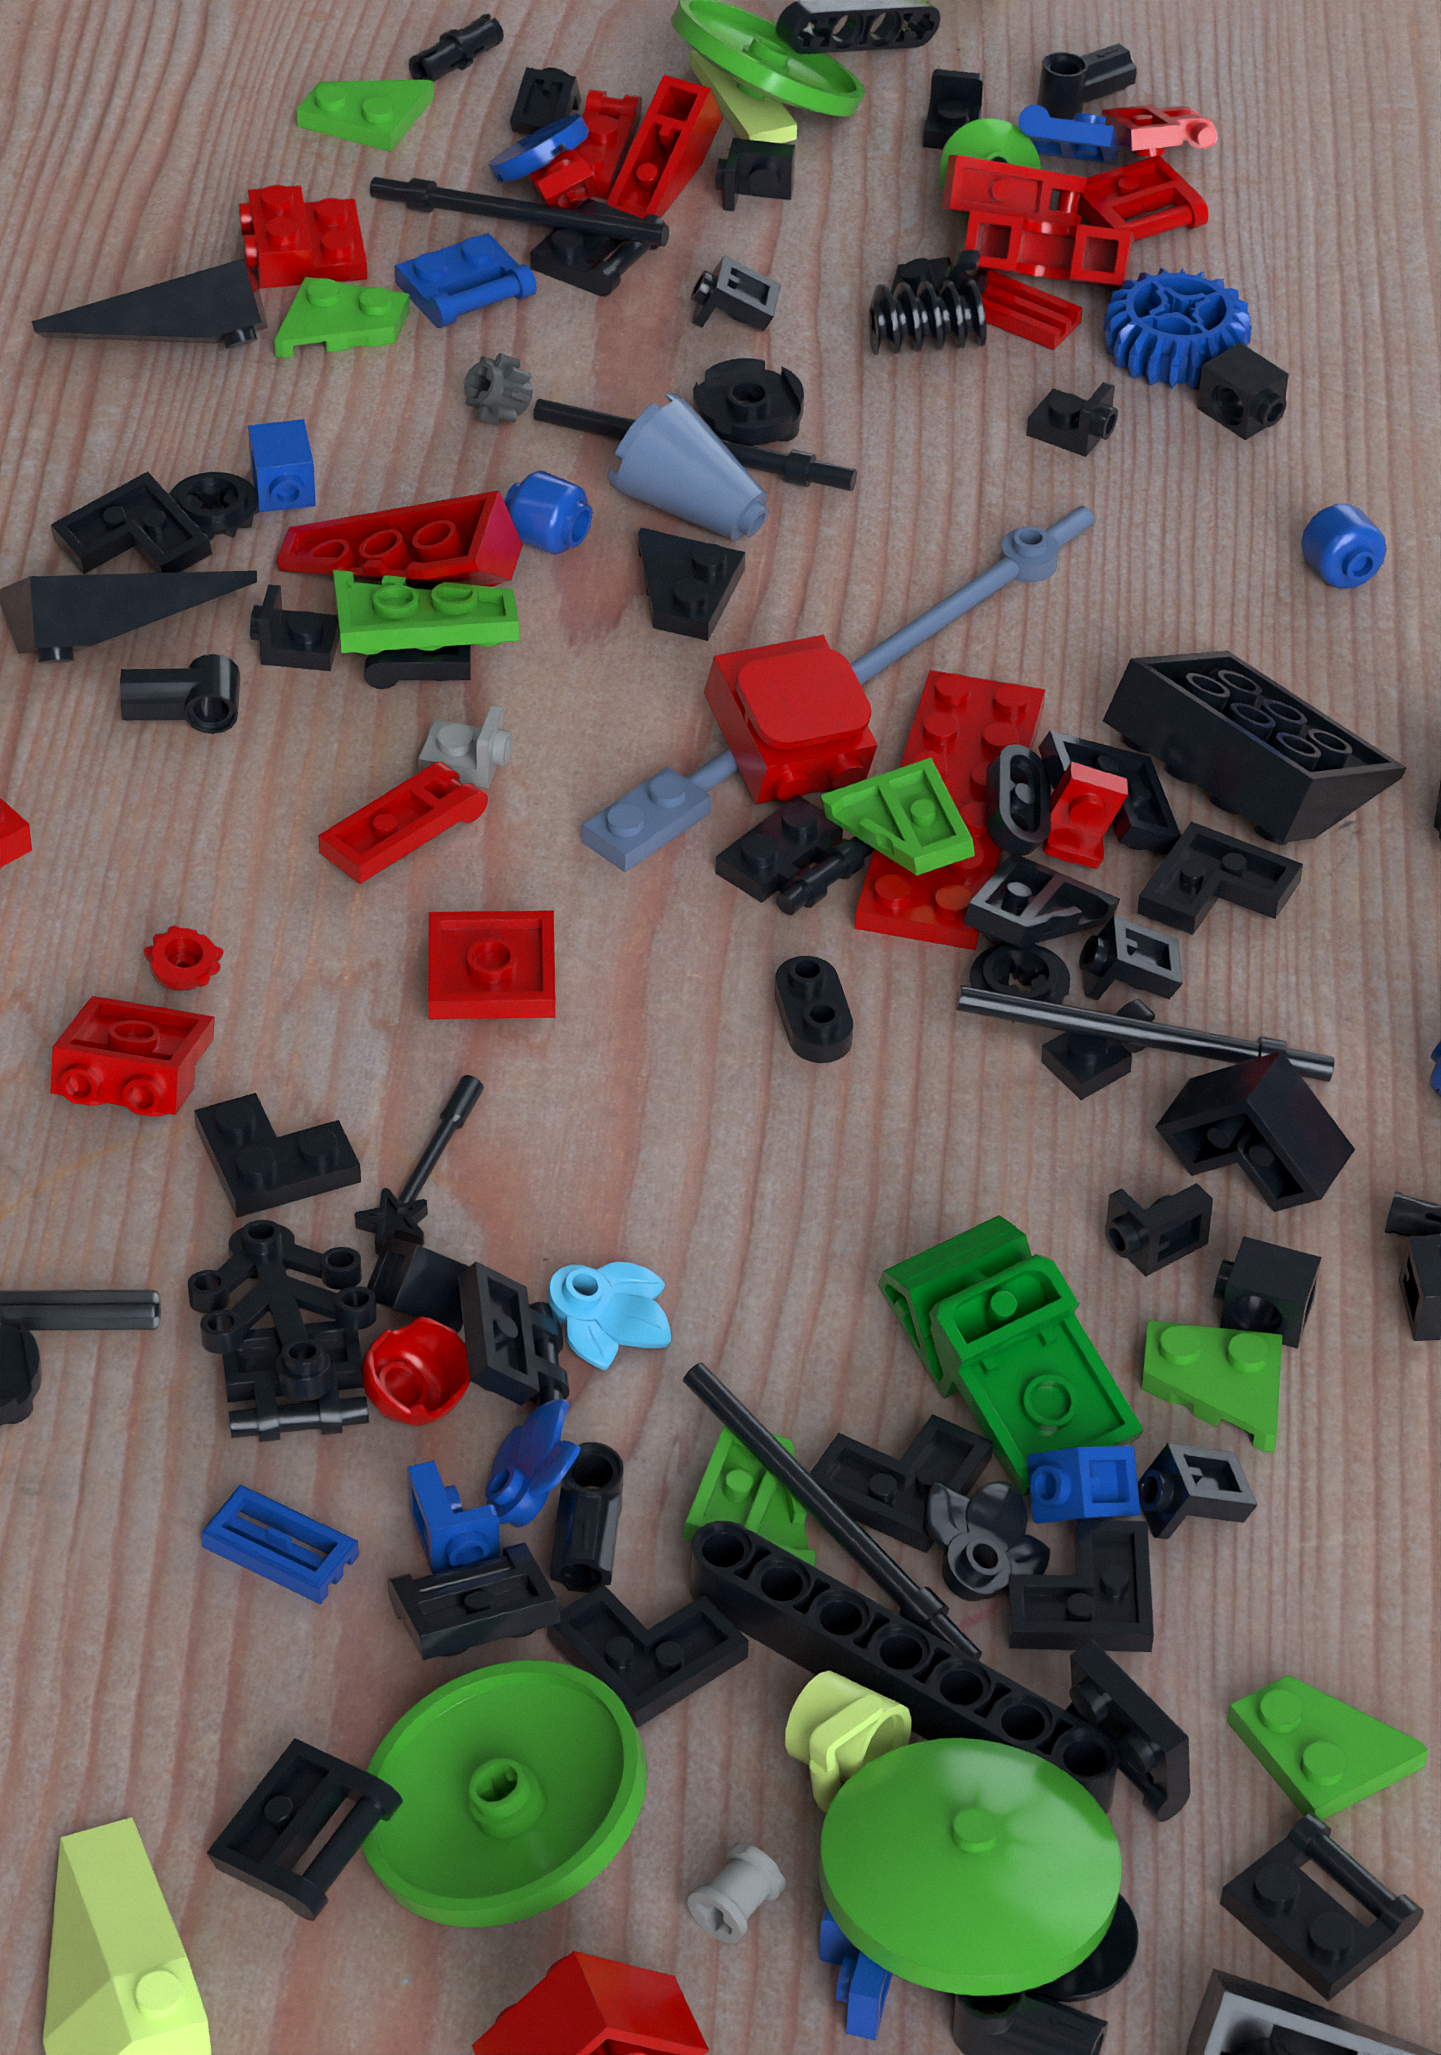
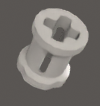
[687,1843,786,1944]

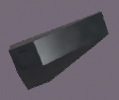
[0,570,257,663]

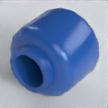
[504,471,593,555]
[1301,504,1387,589]

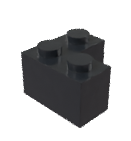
[1155,1050,1355,1212]

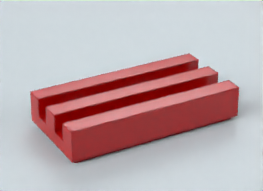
[981,270,1083,350]

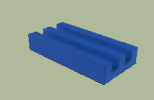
[201,1485,359,1605]

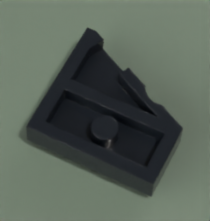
[638,528,745,641]
[963,854,1120,948]

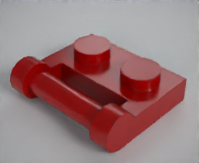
[1078,156,1209,243]

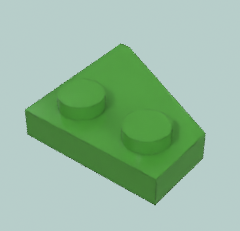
[820,758,975,875]
[1141,1320,1282,1452]
[681,1425,817,1567]

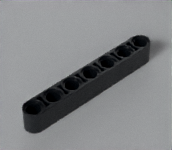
[690,1521,1118,1814]

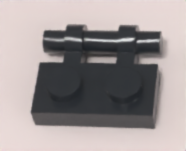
[716,795,874,915]
[458,1261,570,1407]
[222,1320,369,1442]

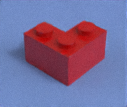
[471,1950,709,2055]

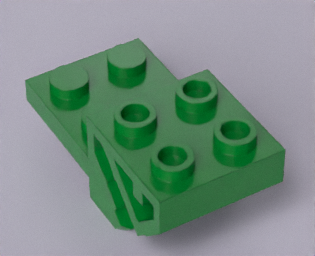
[877,1215,1144,1497]

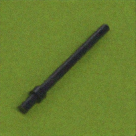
[370,177,669,246]
[533,398,857,491]
[955,985,1335,1082]
[683,1363,982,1660]

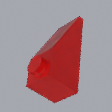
[606,75,723,218]

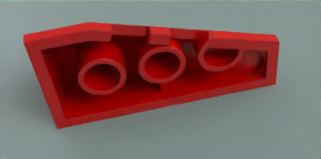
[276,490,523,587]

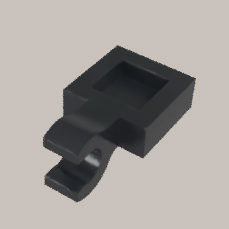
[891,250,989,297]
[1041,999,1155,1100]

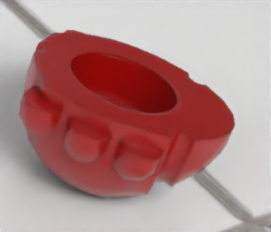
[144,925,224,991]

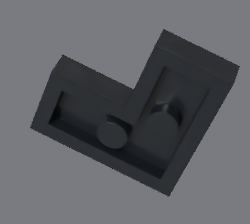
[51,471,212,574]
[1038,730,1181,855]
[1137,821,1303,935]
[194,1093,361,1218]
[810,1414,993,1554]
[1007,1519,1154,1652]
[547,1584,749,1728]

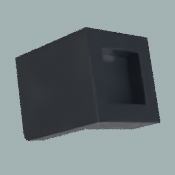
[367,1236,469,1333]

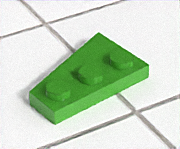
[333,570,519,655]

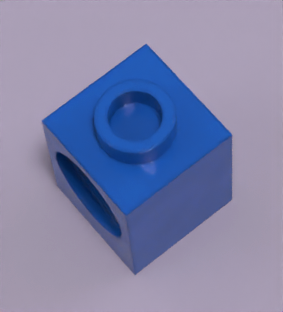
[248,419,316,512]

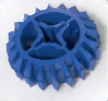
[1103,268,1252,389]

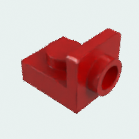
[529,149,599,209]
[1043,762,1128,869]

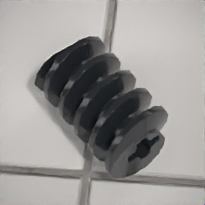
[869,278,986,355]

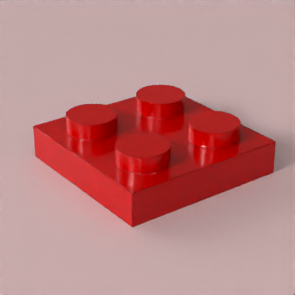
[428,910,556,1019]

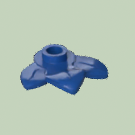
[485,1399,581,1527]

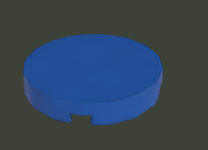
[488,114,589,182]

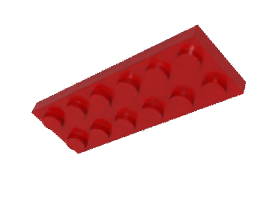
[855,670,1046,951]

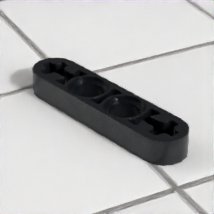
[776,0,941,54]

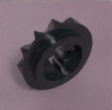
[169,472,259,541]
[969,943,1070,1023]

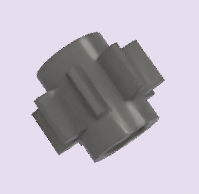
[464,353,533,425]

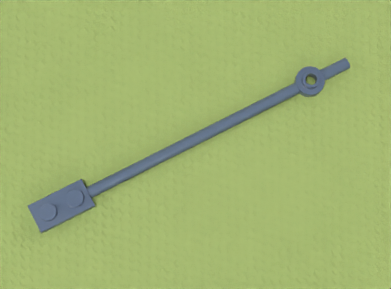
[582,506,1094,872]

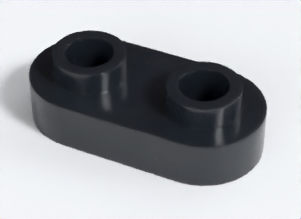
[986,744,1051,856]
[775,956,853,1063]

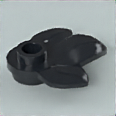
[924,1481,1050,1601]

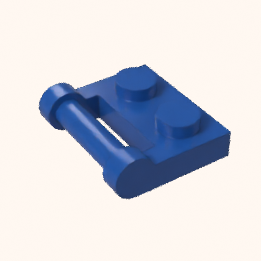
[1019,105,1119,165]
[395,233,537,328]

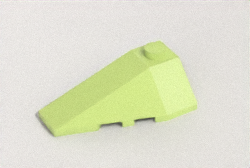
[43,1817,212,2055]

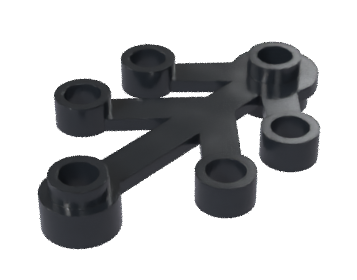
[187,1220,377,1401]

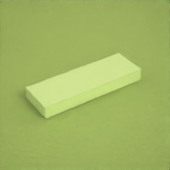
[689,50,797,143]

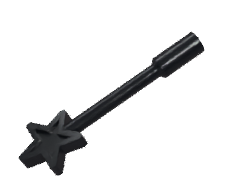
[354,1075,484,1255]

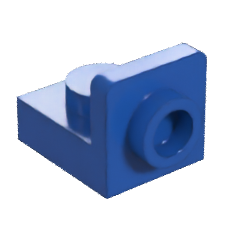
[1027,1446,1141,1524]
[407,1461,500,1574]
[819,1908,893,2040]

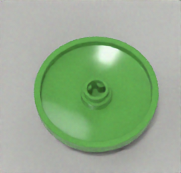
[671,0,866,117]
[361,1660,647,1928]
[818,1738,1122,1996]

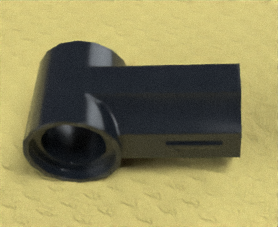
[1037,43,1137,120]
[120,654,241,734]
[550,1442,624,1593]
[952,1990,1108,2055]

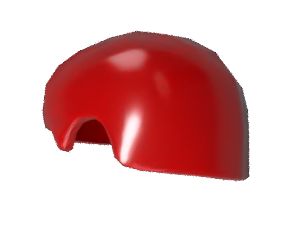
[360,1317,471,1426]

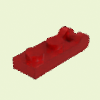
[573,89,642,199]
[941,155,1088,226]
[318,762,488,884]

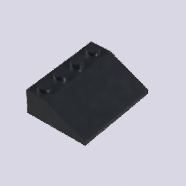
[1103,650,1406,845]

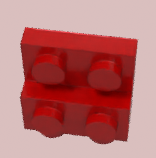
[239,185,368,289]
[50,996,215,1117]

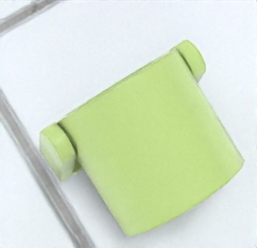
[785,1670,912,1814]

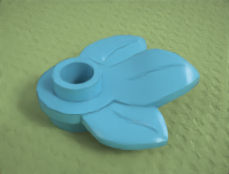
[547,1262,671,1370]

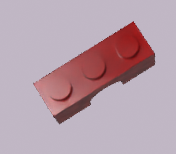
[964,210,1134,288]

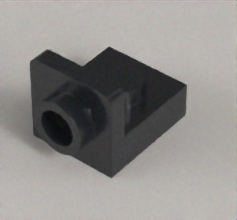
[510,67,581,135]
[923,69,984,150]
[715,138,795,211]
[690,256,781,332]
[1026,382,1118,457]
[250,584,340,671]
[1079,915,1183,1000]
[1105,1183,1213,1277]
[1399,1234,1441,1341]
[1137,1443,1258,1539]

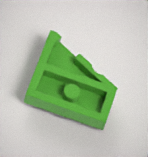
[296,80,434,152]
[274,277,410,358]
[1227,1675,1428,1820]

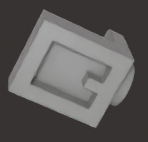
[418,705,512,789]

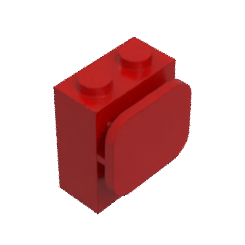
[704,634,878,805]

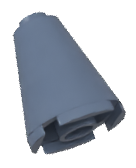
[608,392,769,540]

